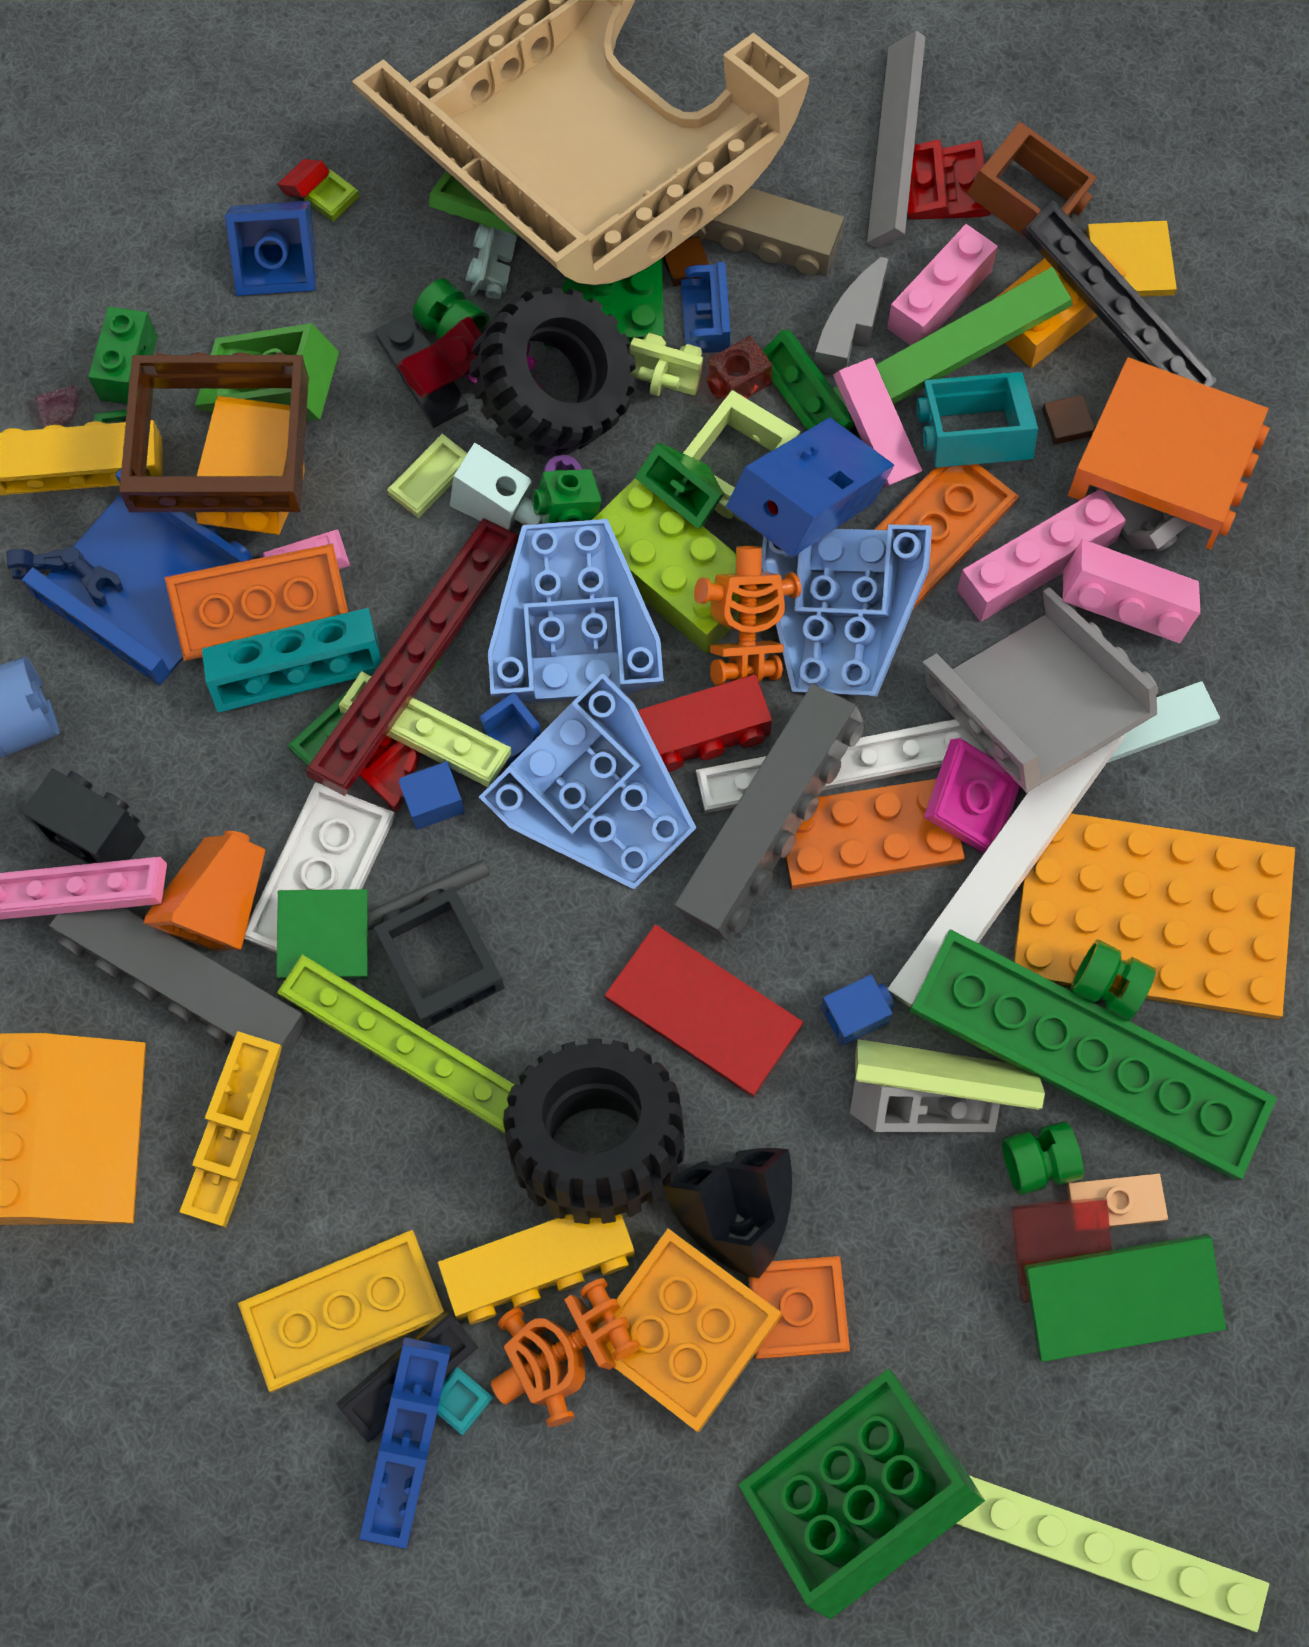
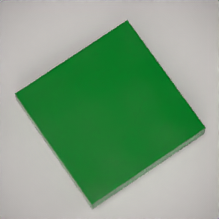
[277,889,368,981]

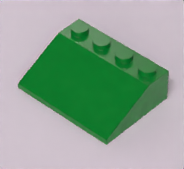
[738,1368,985,1620]

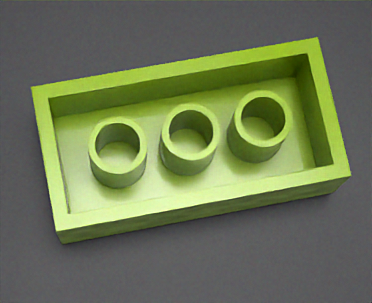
[592,478,759,654]

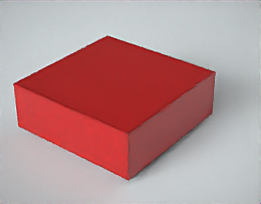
[277,159,330,198]

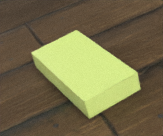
[387,434,468,519]

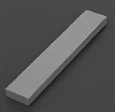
[867,30,925,248]

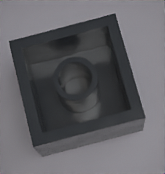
[21,768,146,864]

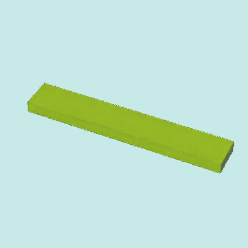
[277,954,515,1134]

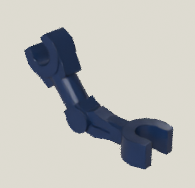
[6,546,123,607]

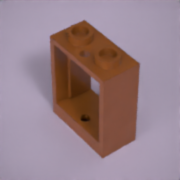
[966,122,1097,239]

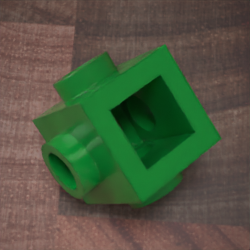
[532,469,602,524]

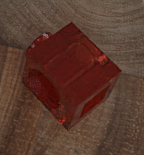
[707,335,773,399]

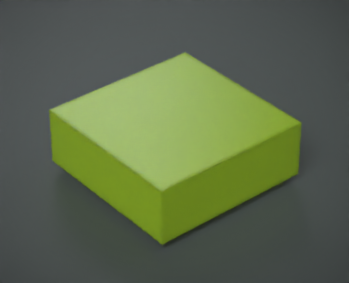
[304,169,360,222]

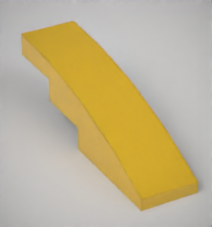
[180,1031,282,1228]

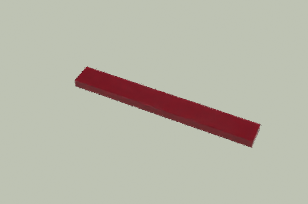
[306,518,519,796]

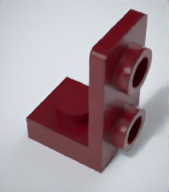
[397,316,482,398]

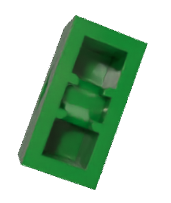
[88,306,158,404]

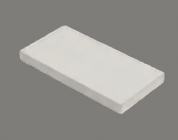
[244,782,395,953]

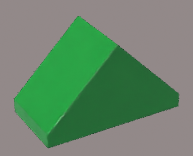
[635,443,724,529]

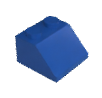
[225,201,316,296]

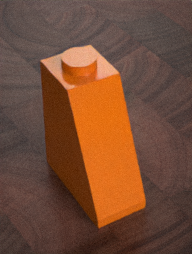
[143,831,266,951]

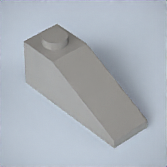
[850,1077,1000,1132]

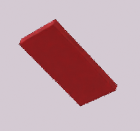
[605,924,803,1098]

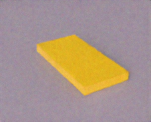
[238,1230,444,1393]

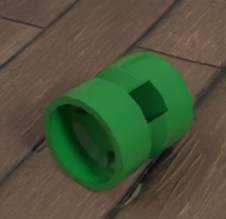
[412,278,489,340]
[1070,939,1156,1021]
[1001,1121,1084,1196]

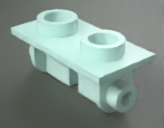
[466,224,517,299]

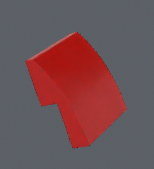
[907,139,991,220]

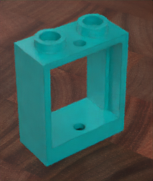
[916,372,1038,468]

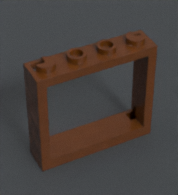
[119,352,309,512]

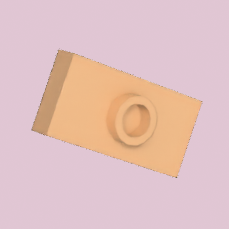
[1066,1174,1168,1232]

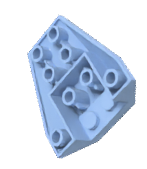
[488,519,664,703]
[762,525,932,697]
[479,672,696,889]

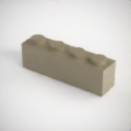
[689,188,844,276]

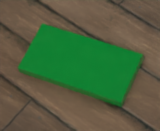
[1024,1234,1226,1362]

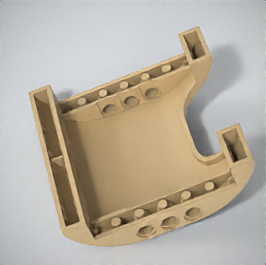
[352,0,809,285]

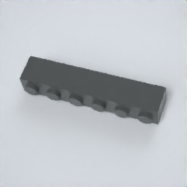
[674,683,864,942]
[49,908,309,1068]

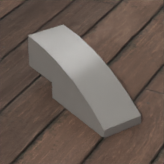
[814,257,888,375]

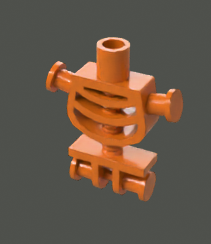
[694,546,802,685]
[491,1278,640,1427]

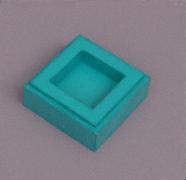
[437,1367,494,1436]

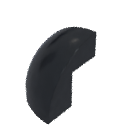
[663,1148,792,1279]

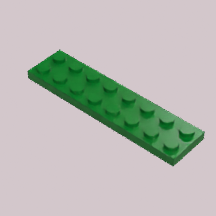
[908,929,1277,1181]

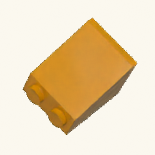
[196,396,305,535]

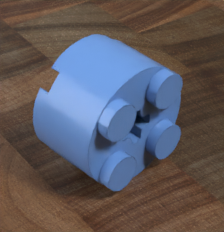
[0,657,59,758]

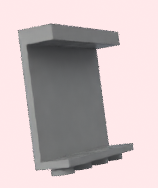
[923,587,1158,793]

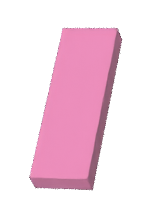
[833,357,922,488]

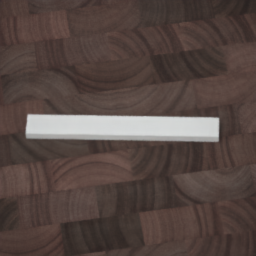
[696,719,992,814]
[888,734,1125,1007]

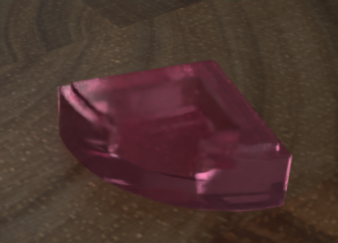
[35,385,78,427]

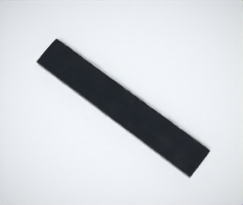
[1020,200,1217,387]

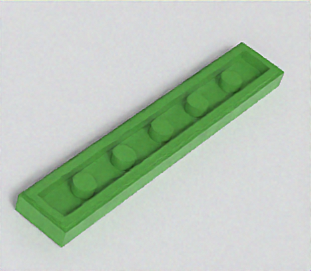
[833,267,1073,409]

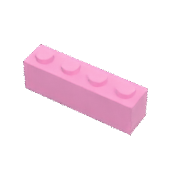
[957,489,1126,622]

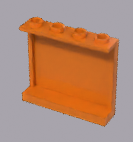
[1068,357,1270,550]

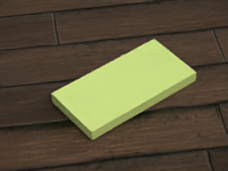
[855,1039,1045,1110]

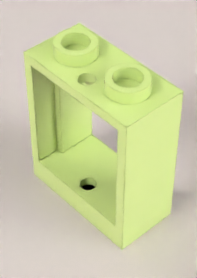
[684,390,801,523]

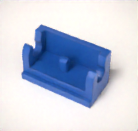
[681,262,731,353]

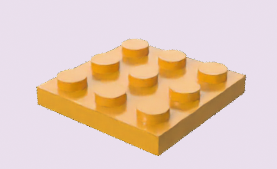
[587,1228,783,1433]

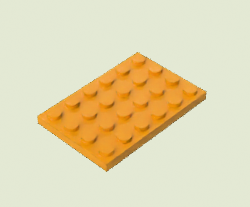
[1013,813,1295,1020]

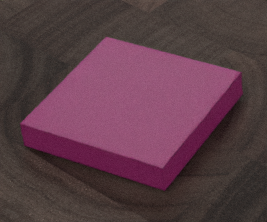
[924,738,1020,854]

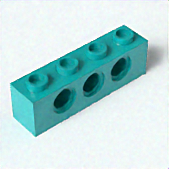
[202,607,383,713]

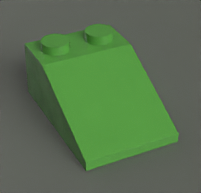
[195,323,339,422]

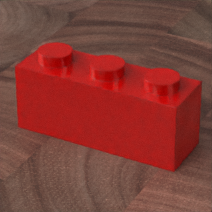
[638,674,772,772]

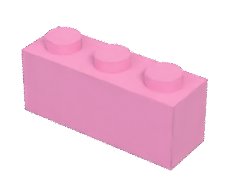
[887,224,998,345]
[1063,539,1200,643]

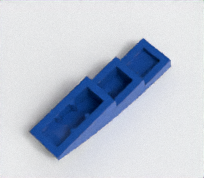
[359,1337,451,1549]

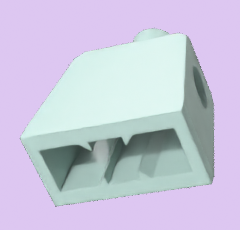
[450,443,542,531]

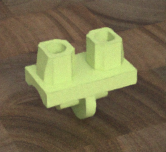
[630,333,704,396]

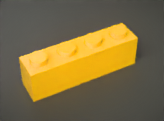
[0,420,163,495]
[438,1214,635,1325]

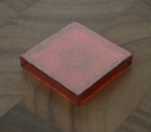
[1011,1197,1112,1303]

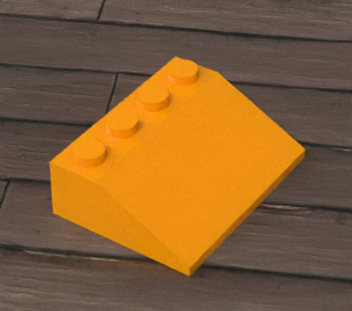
[0,1033,146,1225]

